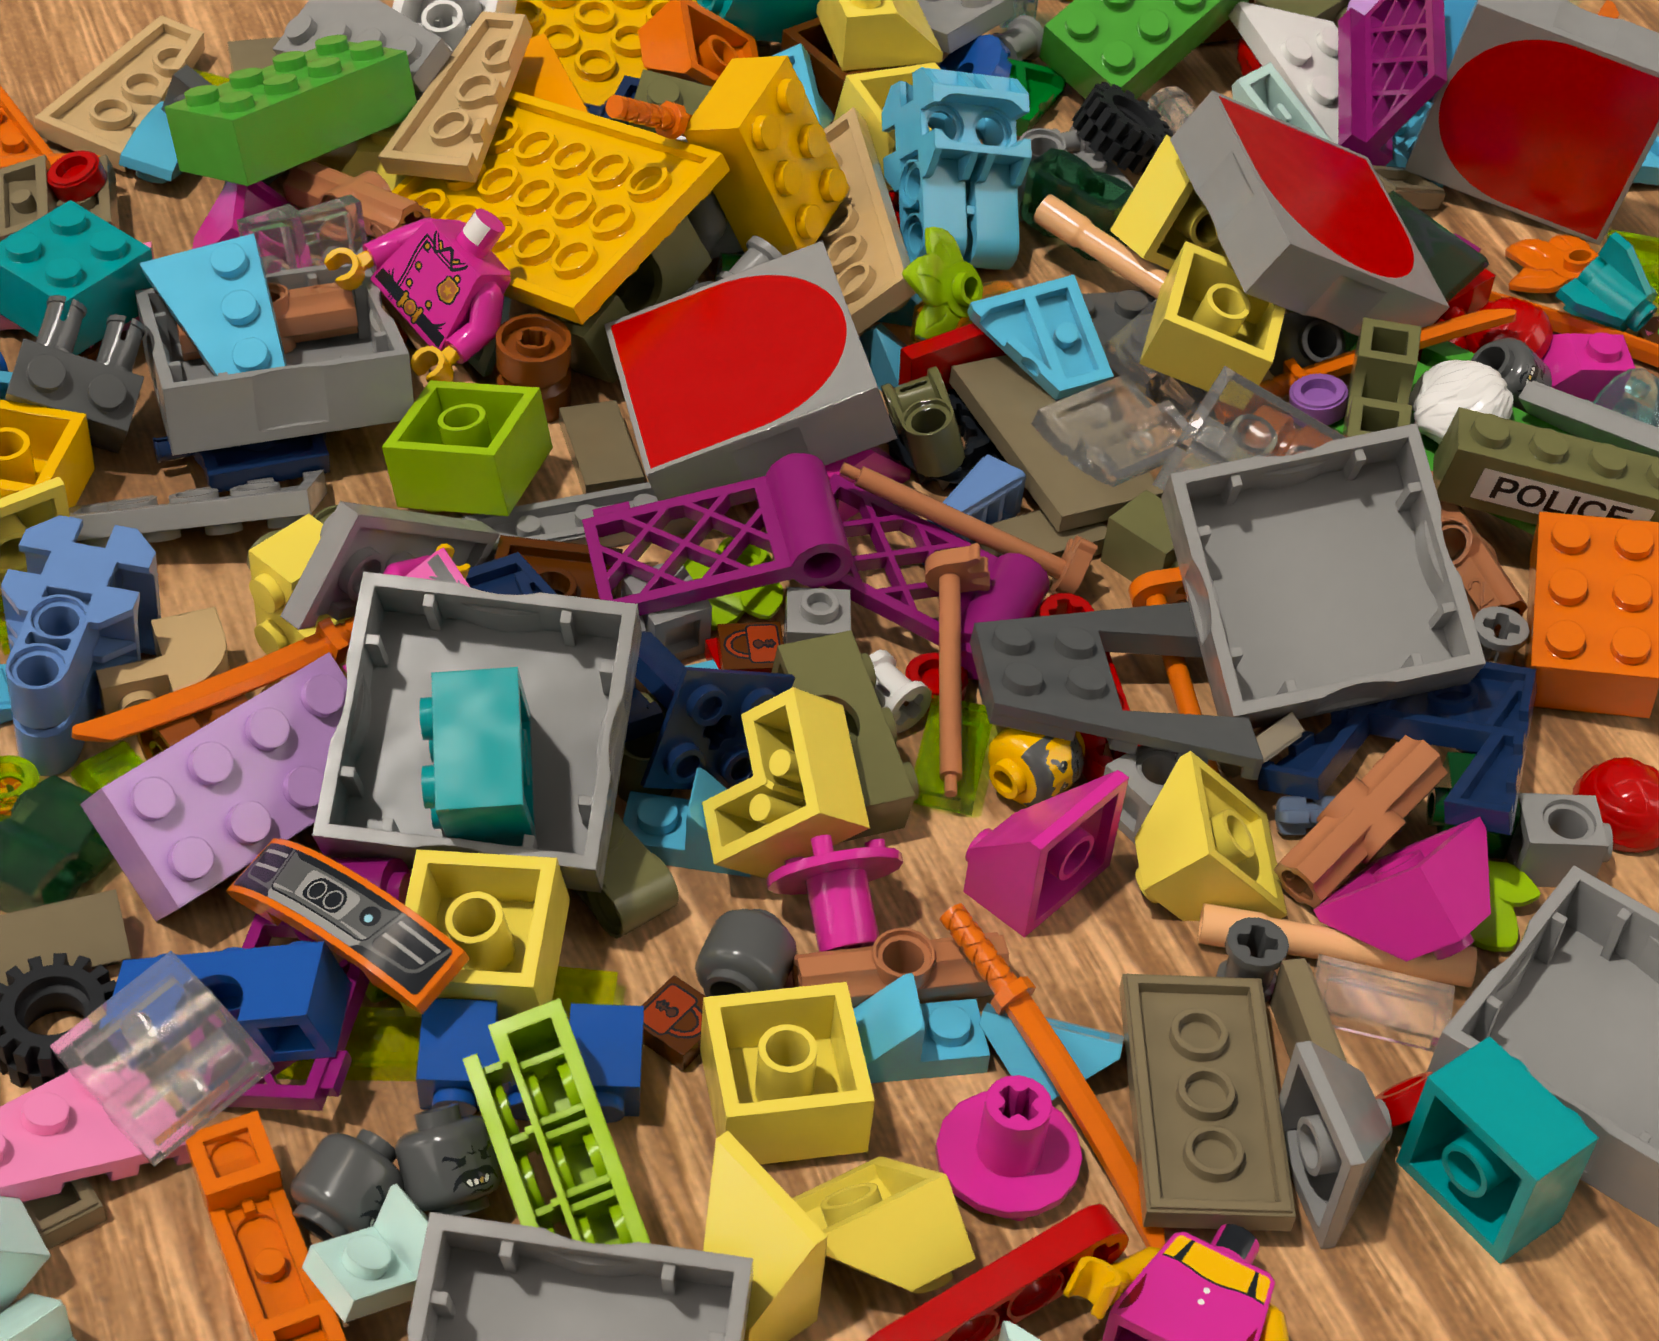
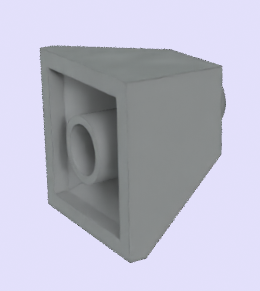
[1279,1041,1392,1249]

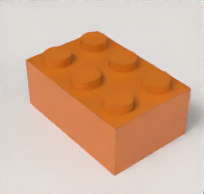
[1524,511,1659,719]

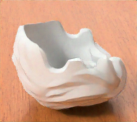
[1408,360,1513,444]

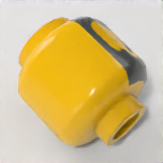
[988,727,1085,807]

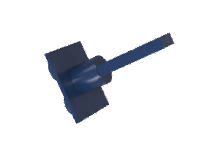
[635,631,796,790]

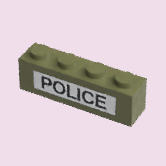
[1433,407,1659,525]

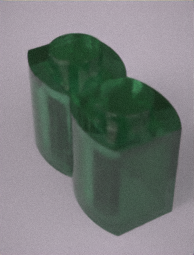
[1021,148,1134,261]
[0,775,114,913]

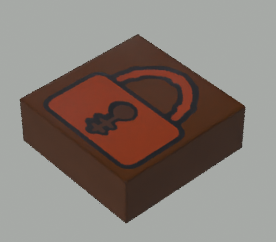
[716,621,784,673]
[642,975,706,1071]

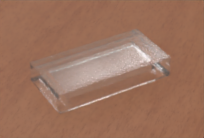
[1313,954,1455,1052]

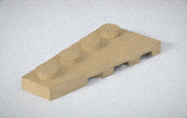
[378,11,533,183]
[34,15,205,172]

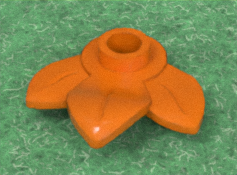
[1505,235,1599,293]

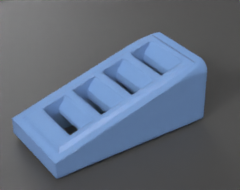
[922,454,1026,566]

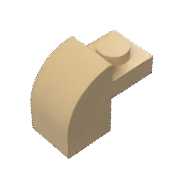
[96,607,230,716]

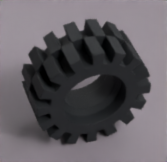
[1072,82,1173,174]
[0,953,117,1090]

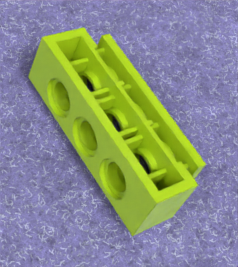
[462,998,651,1245]

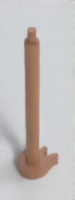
[839,462,1098,594]
[925,543,990,797]

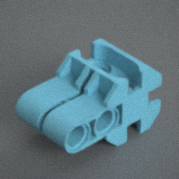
[881,67,1032,270]

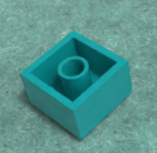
[0,200,153,355]
[419,667,536,846]
[1396,1036,1599,1264]

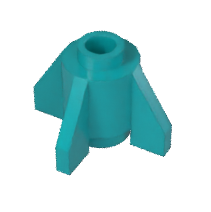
[1555,232,1658,332]

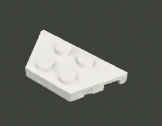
[1228,2,1338,144]

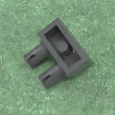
[5,295,146,454]

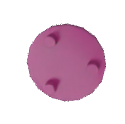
[766,835,903,952]
[935,1075,1083,1221]

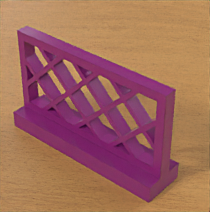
[1338,0,1447,166]

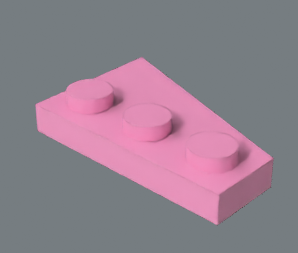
[0,1049,196,1202]

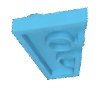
[139,233,287,376]

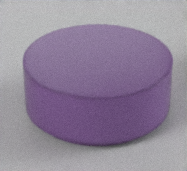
[1289,373,1348,426]

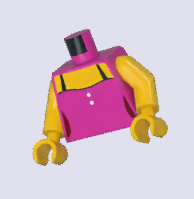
[1063,1224,1289,1341]

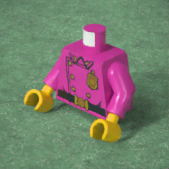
[324,208,511,383]

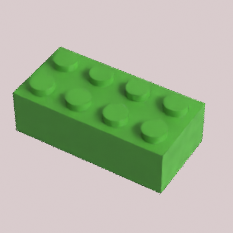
[1039,0,1249,99]
[164,35,417,186]

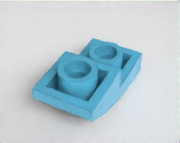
[119,101,183,183]

